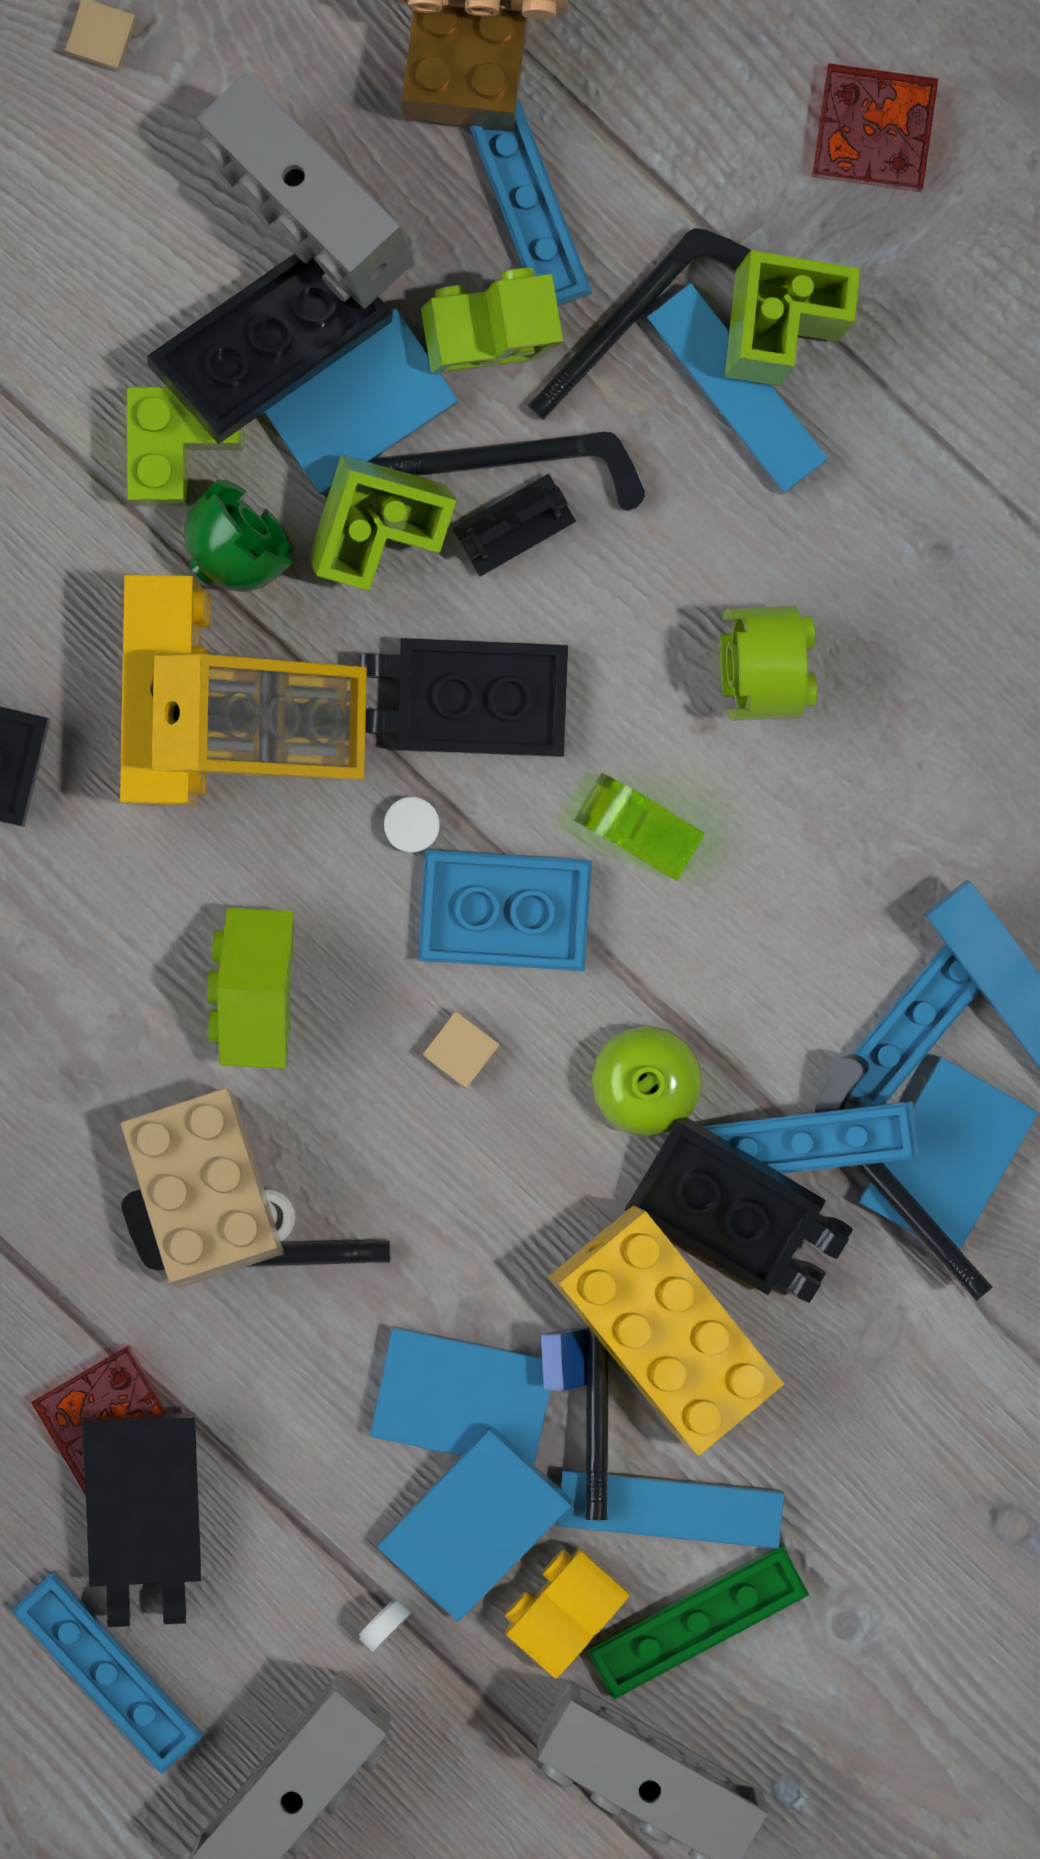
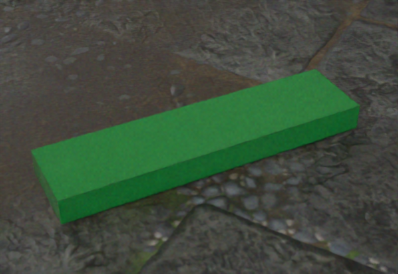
[587,1544,809,1700]

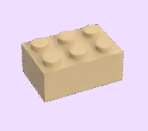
[120,1088,284,1289]

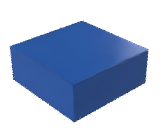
[541,1328,587,1391]

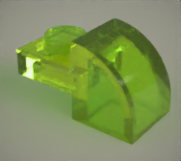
[574,773,705,881]

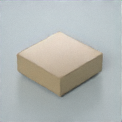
[65,0,137,72]
[422,1011,500,1089]

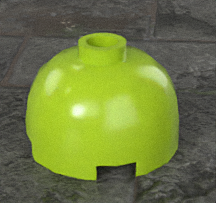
[591,1025,703,1137]

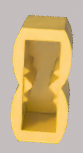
[504,1546,630,1679]

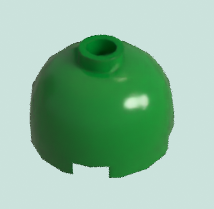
[184,480,294,592]

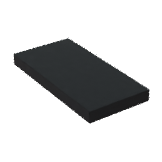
[147,253,393,444]

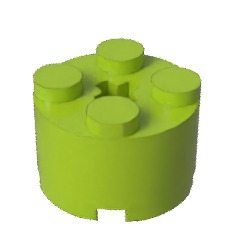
[720,606,817,721]

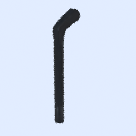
[527,228,751,421]
[372,431,645,511]
[815,1054,993,1302]
[121,1189,391,1270]
[586,1326,609,1520]

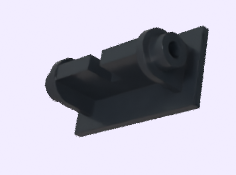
[452,473,576,577]

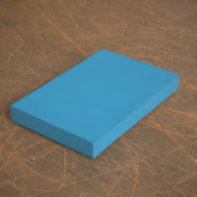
[265,308,459,496]
[418,850,592,971]
[858,1057,1039,1250]
[370,1326,550,1465]
[377,1425,573,1622]

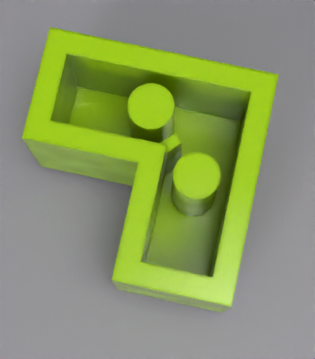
[725,250,860,386]
[421,268,563,374]
[127,387,244,506]
[308,454,457,591]
[207,908,294,1069]

